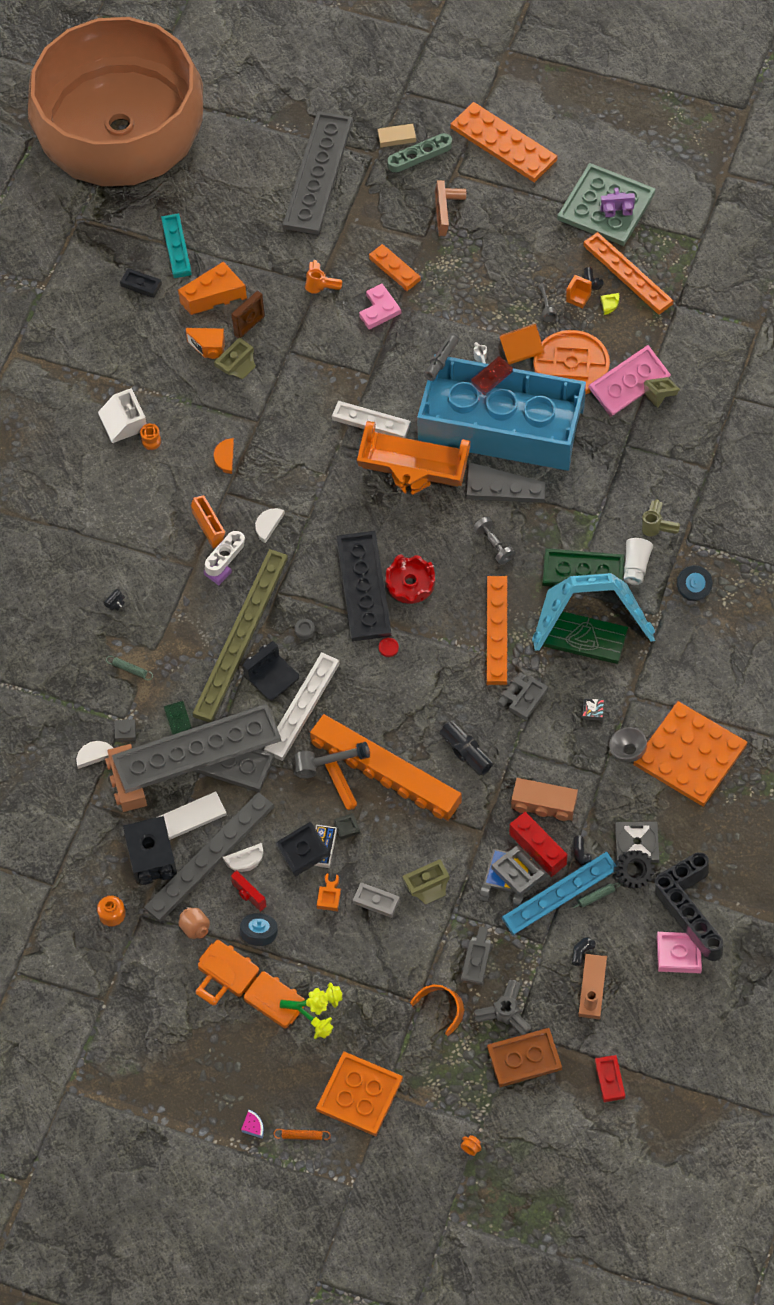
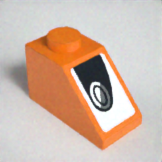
[186,328,225,359]

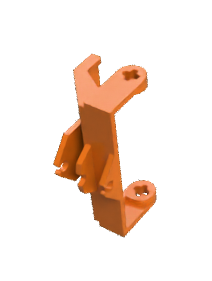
[357,421,471,495]

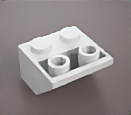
[98,388,147,443]

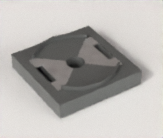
[615,822,659,863]

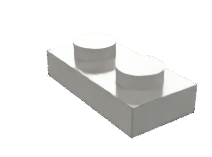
[353,882,400,918]

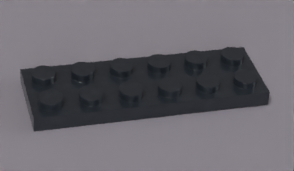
[337,531,392,642]

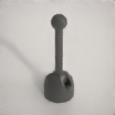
[538,283,558,322]

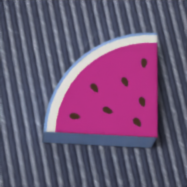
[241,1110,264,1139]

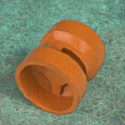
[140,423,161,450]

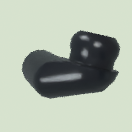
[584,267,604,290]
[573,835,592,866]
[572,937,596,966]

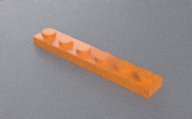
[584,232,673,314]
[487,576,507,685]

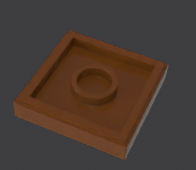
[232,290,265,338]

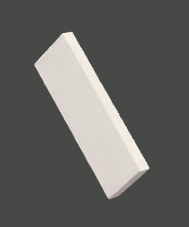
[156,792,227,840]

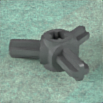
[474,980,531,1035]

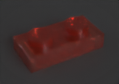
[471,356,513,395]

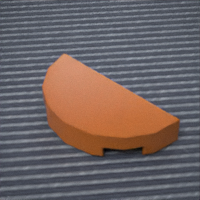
[214,438,234,474]

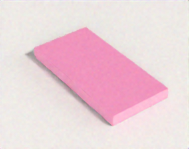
[588,345,671,417]

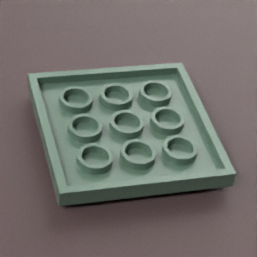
[557,163,656,246]

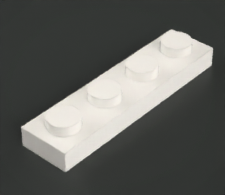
[332,401,411,438]

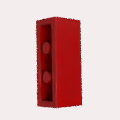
[509,812,568,877]

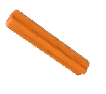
[325,761,357,810]

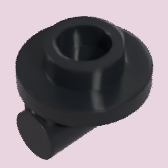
[103,589,125,611]

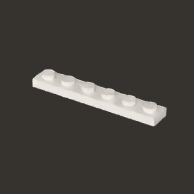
[264,652,340,761]

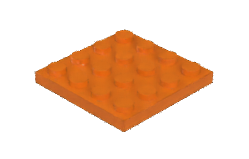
[633,701,748,807]

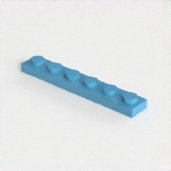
[502,852,616,935]

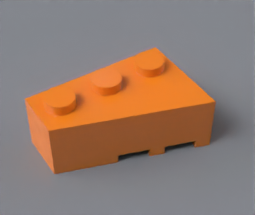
[178,261,247,315]

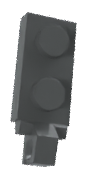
[461,926,491,986]

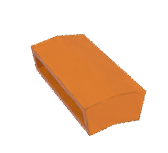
[191,495,225,548]

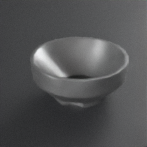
[609,727,647,763]

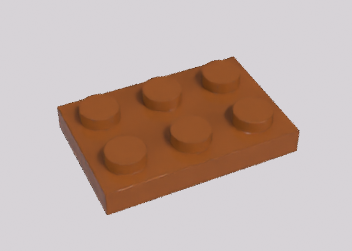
[487,1028,562,1088]

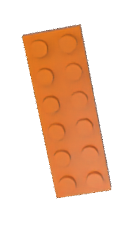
[451,102,557,183]

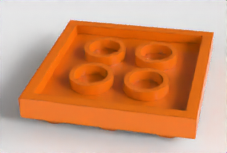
[316,1051,403,1136]

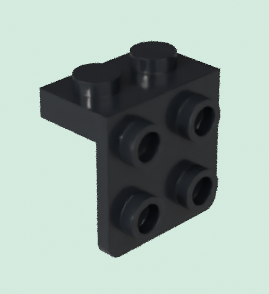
[242,641,299,701]

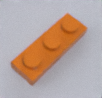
[369,244,421,291]

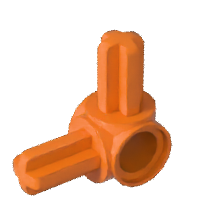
[305,260,342,294]

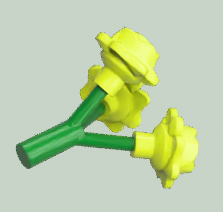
[280,983,343,1039]

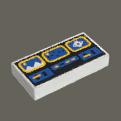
[314,825,337,868]

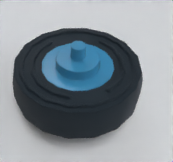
[677,565,713,601]
[240,913,278,946]

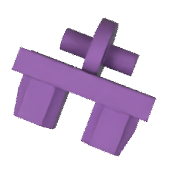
[600,188,635,217]

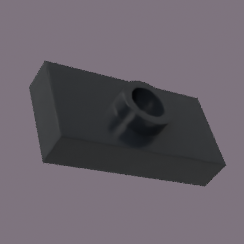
[120,268,162,298]

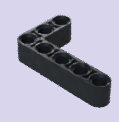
[655,852,723,961]

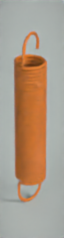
[274,1129,331,1140]

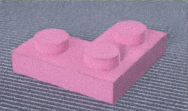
[359,284,401,330]

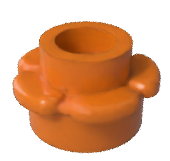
[461,1135,482,1156]

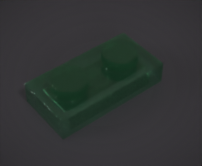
[164,701,192,735]

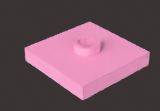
[657,932,702,973]

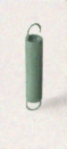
[106,656,153,680]
[573,883,621,908]

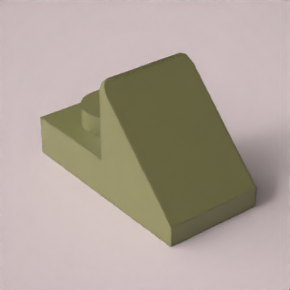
[644,377,680,408]

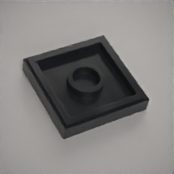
[276,821,331,877]

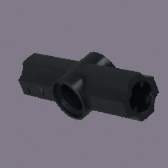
[440,721,493,776]

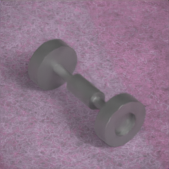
[473,517,515,565]

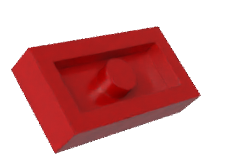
[231,871,267,912]
[595,1055,625,1102]

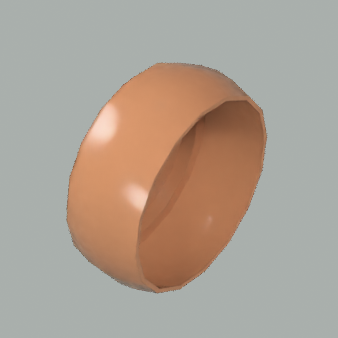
[28,17,203,186]

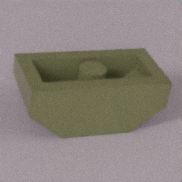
[214,338,256,379]
[403,859,450,904]

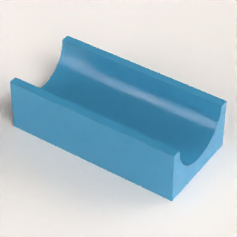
[417,354,586,471]

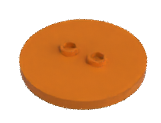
[533,330,610,395]

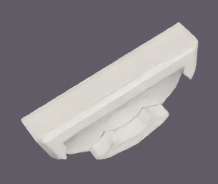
[255,508,285,543]
[76,741,113,769]
[223,843,263,872]

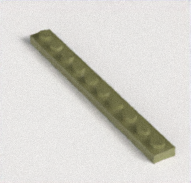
[192,549,288,723]

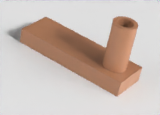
[435,180,466,236]
[579,954,607,1019]

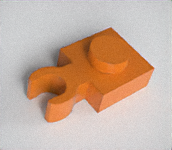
[317,874,341,911]

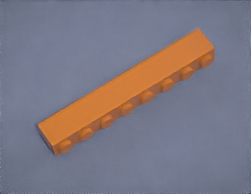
[310,714,462,821]

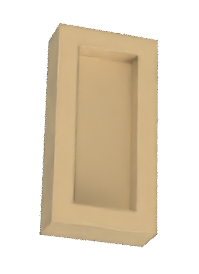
[377,124,416,147]

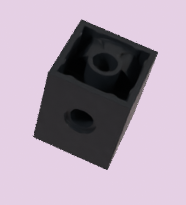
[123,816,177,885]

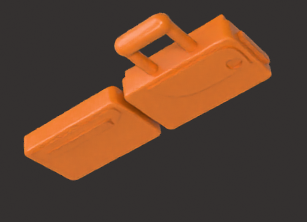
[196,940,305,1028]

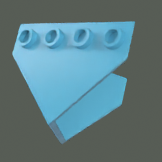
[532,573,655,650]

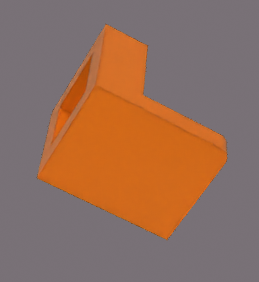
[566,275,592,308]

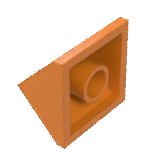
[500,323,545,365]

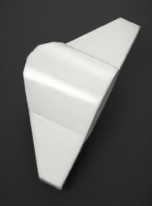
[474,342,487,364]

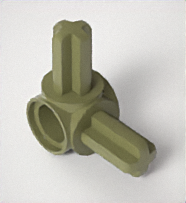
[642,499,680,536]

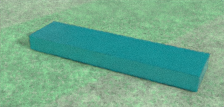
[161,213,192,278]

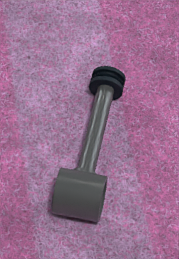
[295,742,370,779]

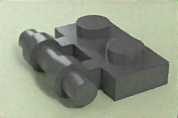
[497,672,548,720]

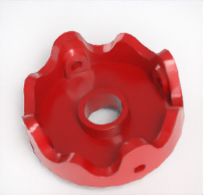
[386,554,435,604]

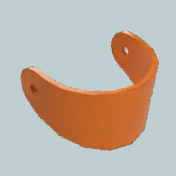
[410,984,464,1036]

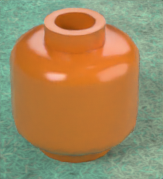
[97,896,126,927]

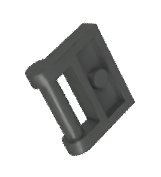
[491,845,548,897]

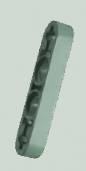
[388,133,452,172]

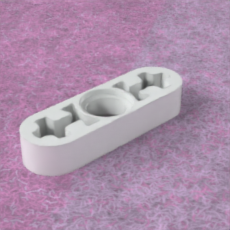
[205,531,245,576]

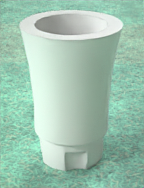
[624,538,653,585]

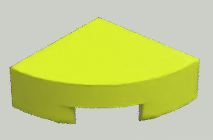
[600,293,619,315]

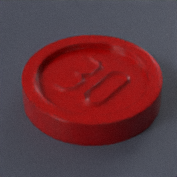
[379,638,399,657]

